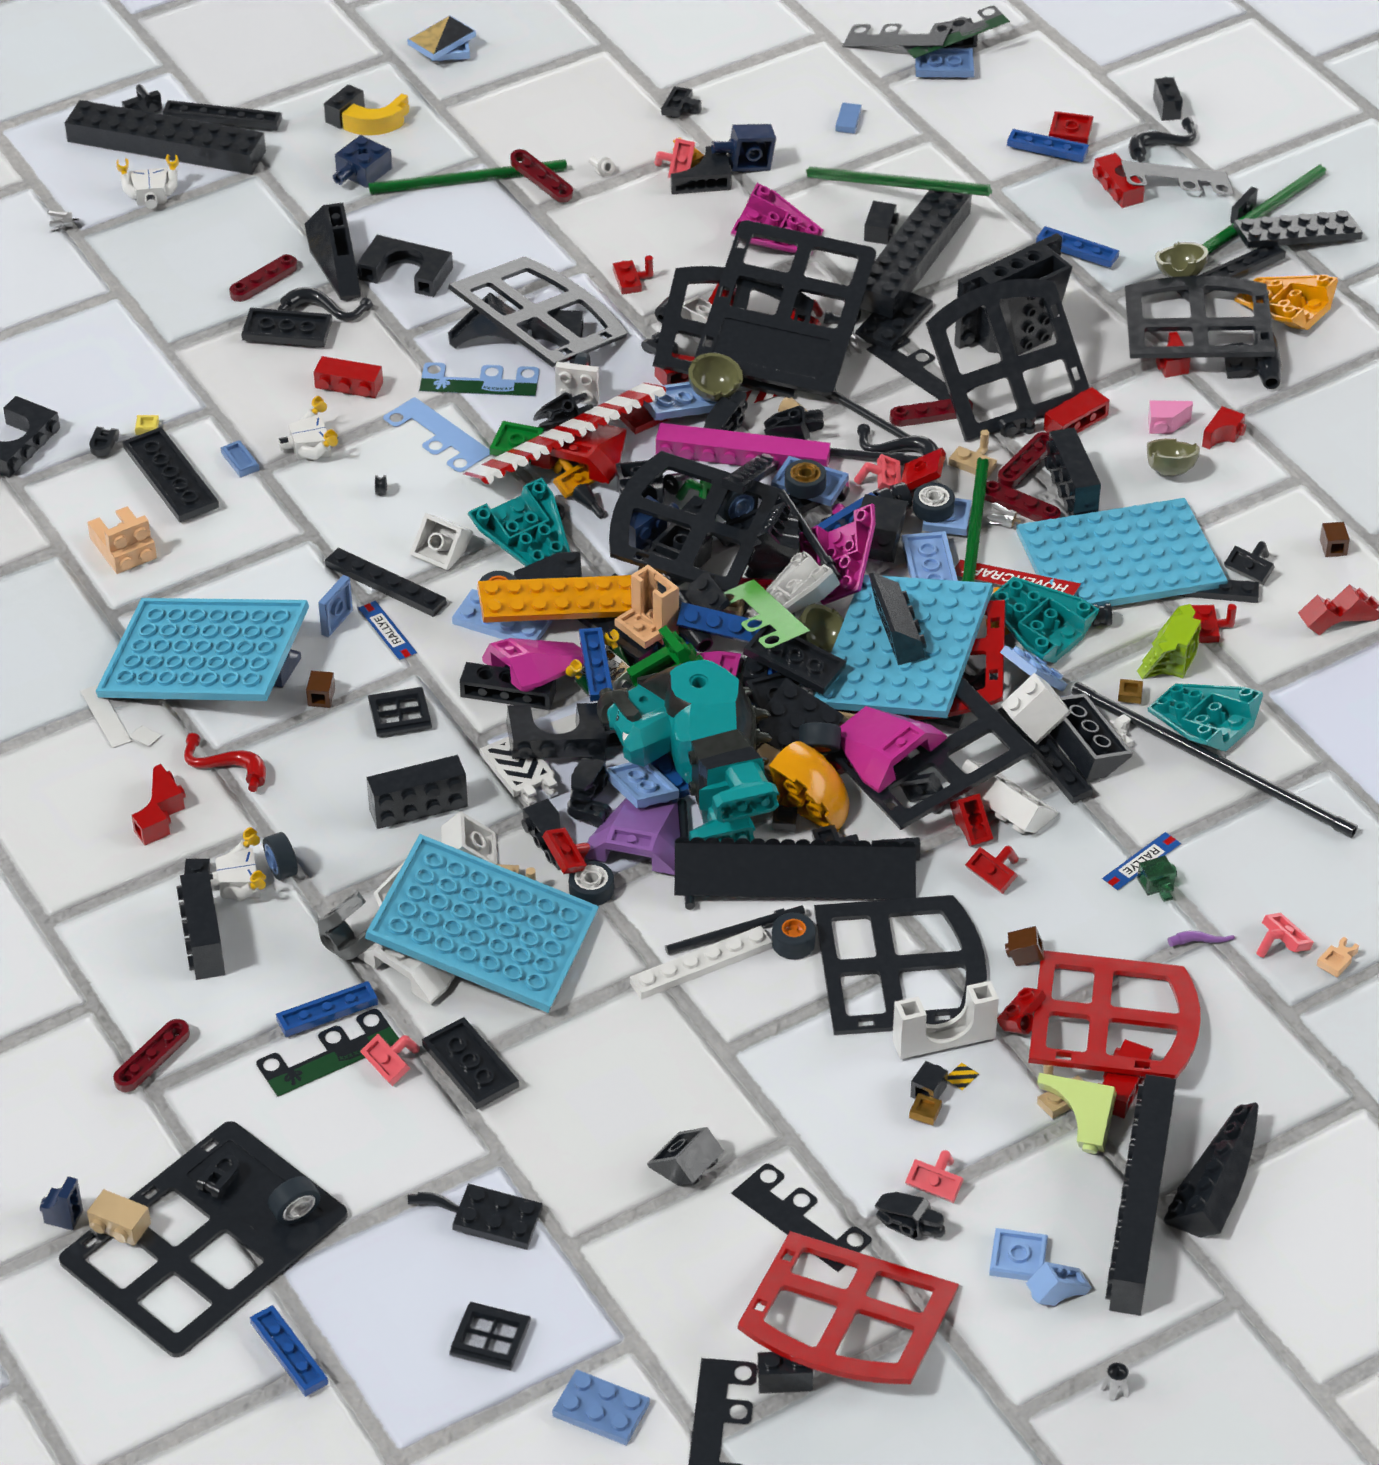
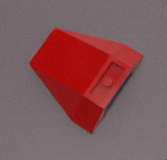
[531,422,627,484]

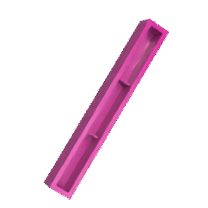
[656,423,831,470]

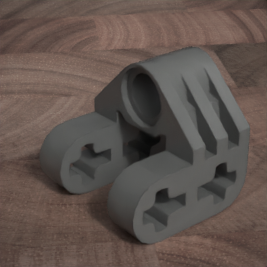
[318,891,375,961]

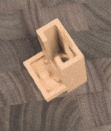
[88,506,157,574]
[615,565,679,649]

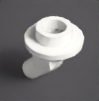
[589,156,615,177]

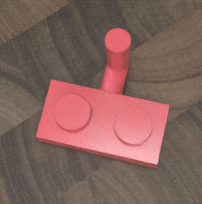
[654,138,695,178]
[854,454,901,489]
[1256,913,1314,958]
[360,1034,420,1086]
[905,1150,964,1203]

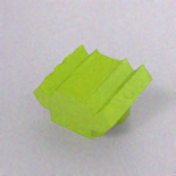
[1137,604,1201,679]

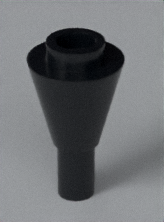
[663,473,693,495]
[572,483,605,519]

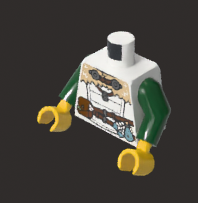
[566,629,635,696]

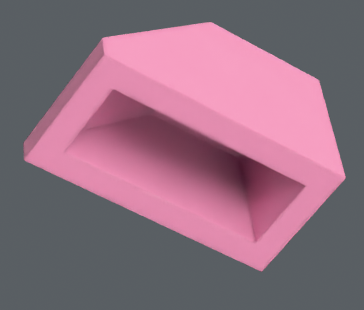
[1148,400,1193,434]

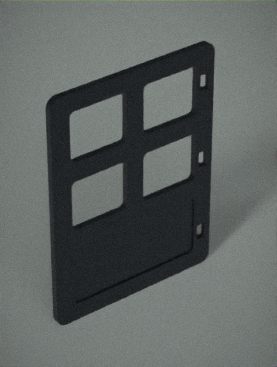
[694,220,876,396]
[59,1121,348,1357]

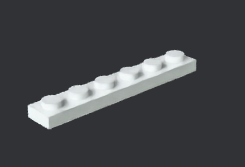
[630,926,772,1000]

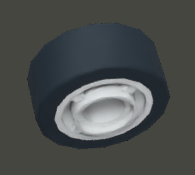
[913,483,955,523]
[568,861,614,906]
[268,1176,321,1224]

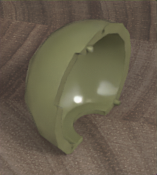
[1155,241,1208,277]
[688,353,743,402]
[1147,439,1200,477]
[798,603,844,653]

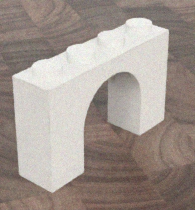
[892,981,999,1059]

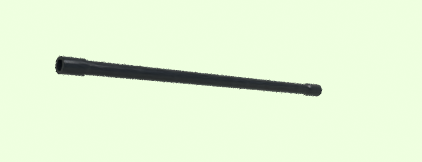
[1071,682,1358,838]

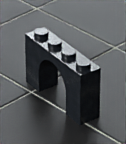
[357,234,453,297]
[0,396,60,478]
[506,703,607,759]

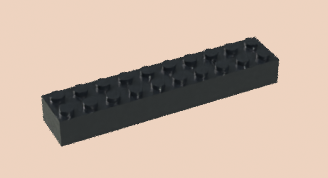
[65,100,266,175]
[860,190,972,318]
[1105,1074,1176,1316]

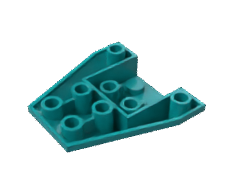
[467,477,570,566]
[989,577,1099,664]
[1148,683,1263,752]

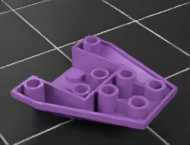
[585,798,680,875]

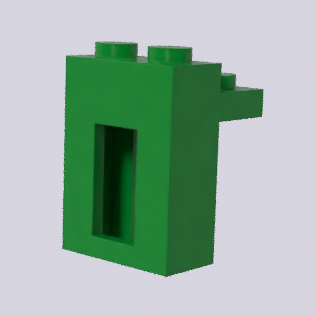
[626,626,704,687]

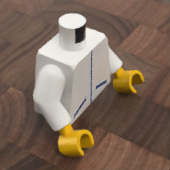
[117,154,179,209]
[278,396,338,460]
[209,827,266,902]

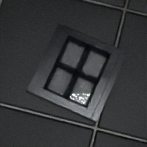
[368,687,432,737]
[449,1301,531,1371]

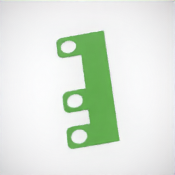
[723,579,810,648]

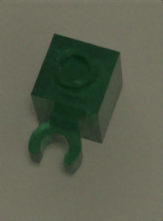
[1137,855,1177,902]

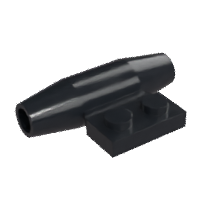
[1222,331,1282,389]
[657,571,731,652]

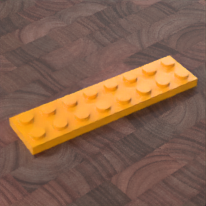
[477,575,632,623]

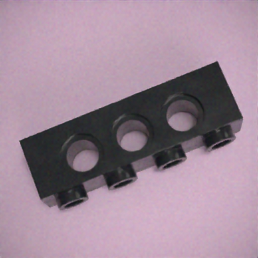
[459,662,556,710]

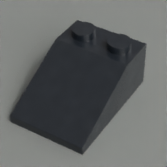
[860,494,908,563]
[514,552,582,580]

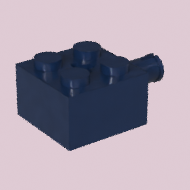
[711,124,776,171]
[333,135,392,188]
[629,495,680,559]

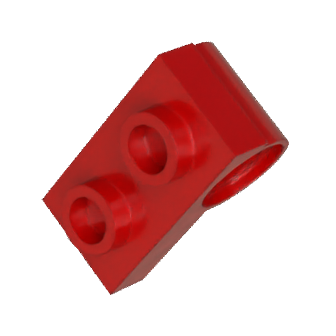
[997,987,1046,1034]

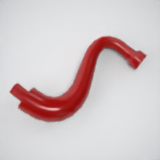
[184,733,266,792]

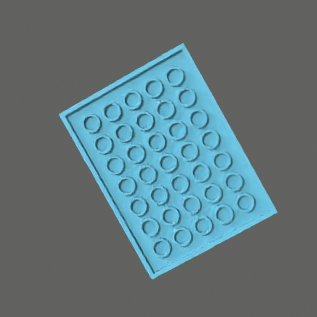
[1016,498,1228,606]
[814,575,993,718]
[96,598,309,701]
[365,834,599,1013]

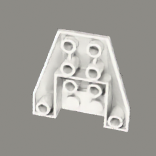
[743,551,840,621]
[358,943,455,1004]

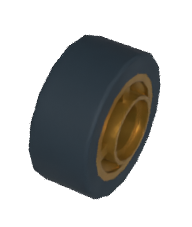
[785,459,826,499]

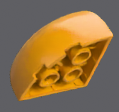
[769,741,850,832]

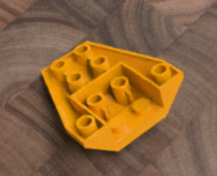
[1234,275,1338,330]

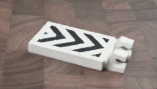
[480,737,558,806]

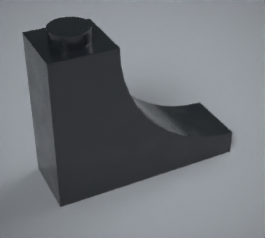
[671,146,731,195]
[448,292,529,349]
[528,310,584,364]

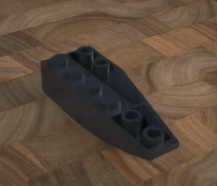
[304,203,361,300]
[1163,1102,1259,1238]

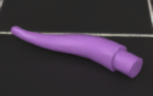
[1167,930,1235,947]

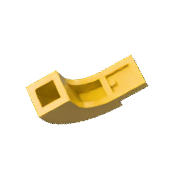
[342,93,410,135]

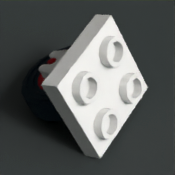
[555,352,599,405]

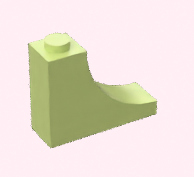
[1037,1073,1117,1154]

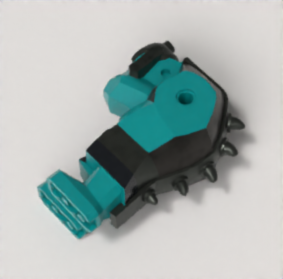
[597,660,779,842]

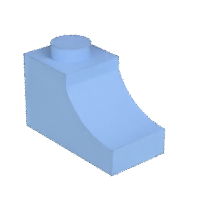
[1026,1262,1092,1306]

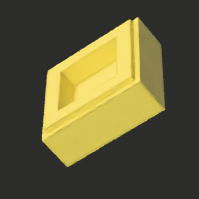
[135,415,159,435]

